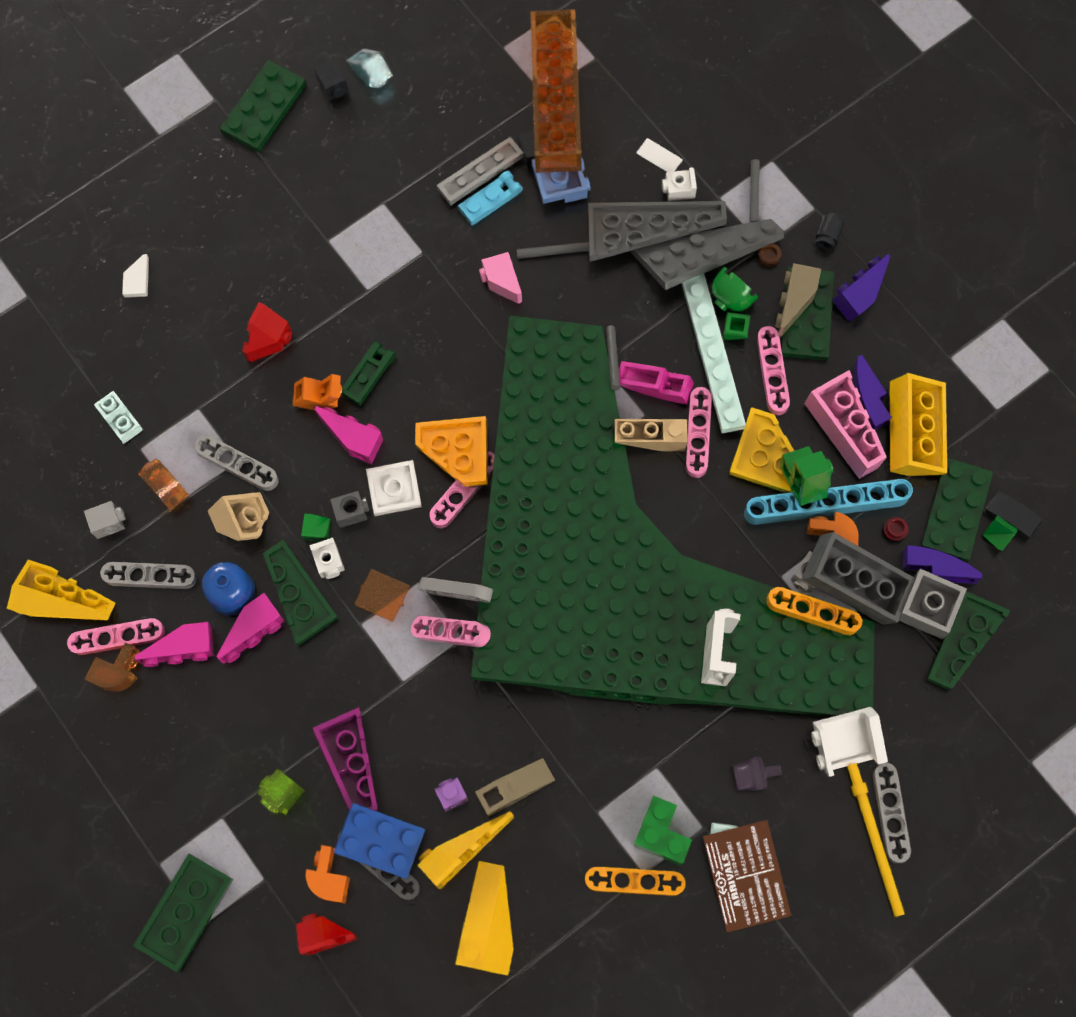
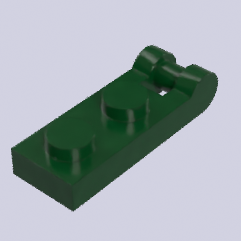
[341,341,396,406]

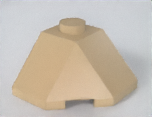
[208,492,269,541]

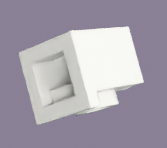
[662,167,697,201]
[310,538,345,579]

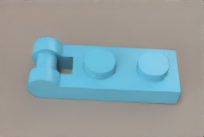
[458,171,523,226]

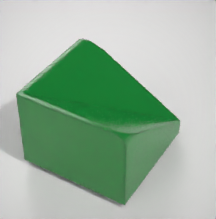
[723,312,750,340]
[301,513,331,542]
[983,515,1018,551]

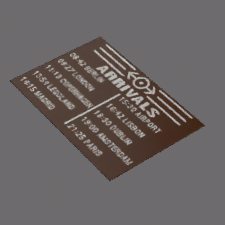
[703,820,791,933]

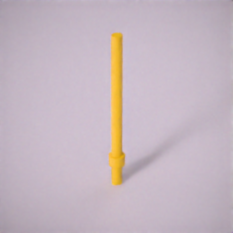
[847,763,905,917]

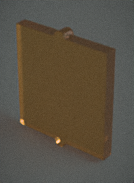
[354,569,410,622]

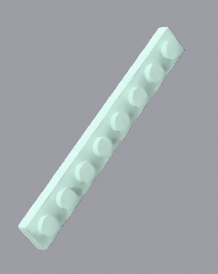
[681,273,746,433]

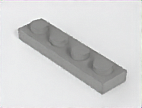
[437,137,524,206]

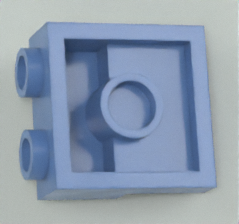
[532,149,590,204]

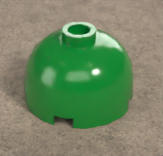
[712,267,759,312]

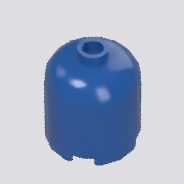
[202,562,256,617]

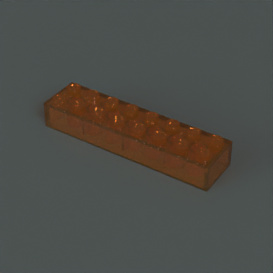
[531,10,582,173]

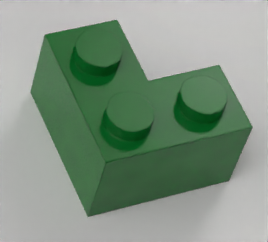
[780,446,833,506]
[634,795,692,866]

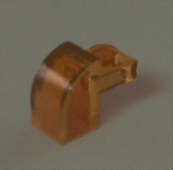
[138,458,189,510]
[84,642,140,692]

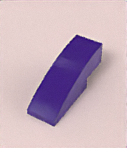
[853,355,892,431]
[903,545,982,584]

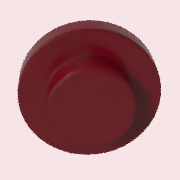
[883,517,908,541]

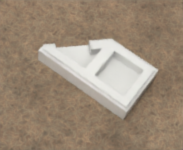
[123,254,149,297]

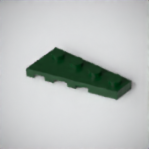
[263,540,338,646]
[927,591,1011,691]

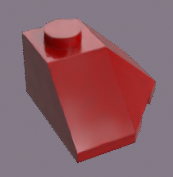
[242,302,292,362]
[296,913,358,956]

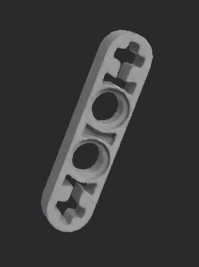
[195,435,279,491]
[100,562,197,589]
[418,577,493,603]
[873,763,911,864]

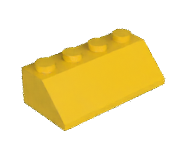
[890,373,947,476]

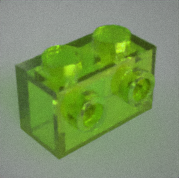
[258,768,305,814]

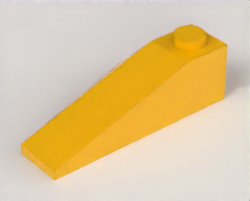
[7,560,115,620]
[418,811,514,890]
[456,861,513,975]

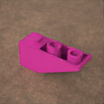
[315,406,383,464]
[217,593,284,664]
[135,622,215,667]

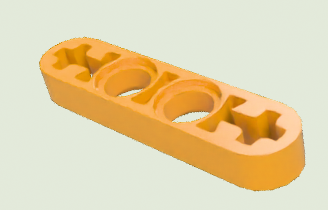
[766,587,862,635]
[585,867,686,896]

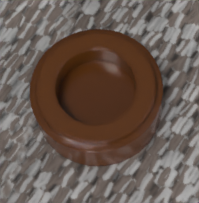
[758,243,782,267]

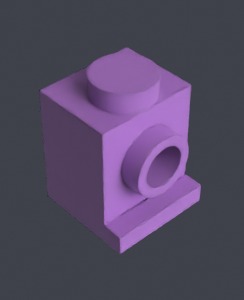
[435,778,469,812]

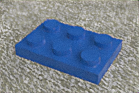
[333,802,425,879]

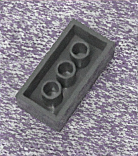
[801,532,916,625]

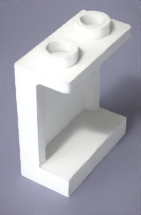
[701,609,740,686]
[811,707,888,777]

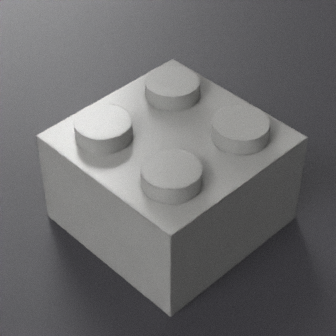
[899,569,967,640]

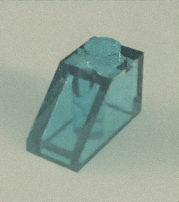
[347,48,393,88]

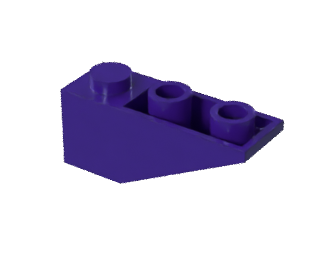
[832,254,891,321]

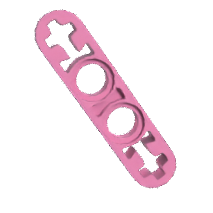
[757,326,790,415]
[685,387,712,478]
[430,451,495,528]
[411,616,490,647]
[67,618,165,655]

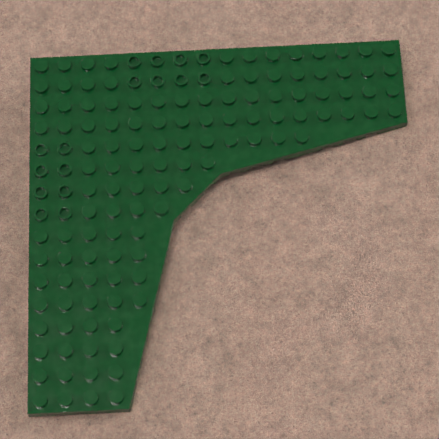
[471,316,874,717]

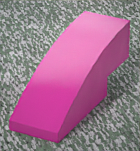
[619,361,694,405]

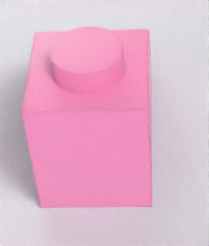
[479,252,522,303]

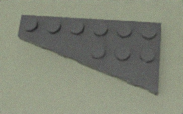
[588,201,727,262]
[630,219,784,290]

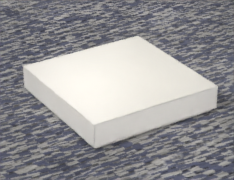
[366,460,422,516]

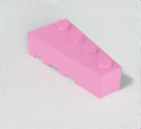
[804,370,886,479]

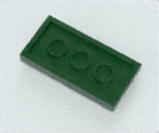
[220,60,307,153]
[781,267,834,361]
[920,458,993,562]
[133,853,234,972]

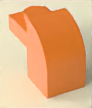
[293,374,342,410]
[806,512,858,546]
[306,845,350,904]

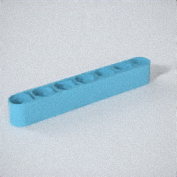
[744,479,913,525]

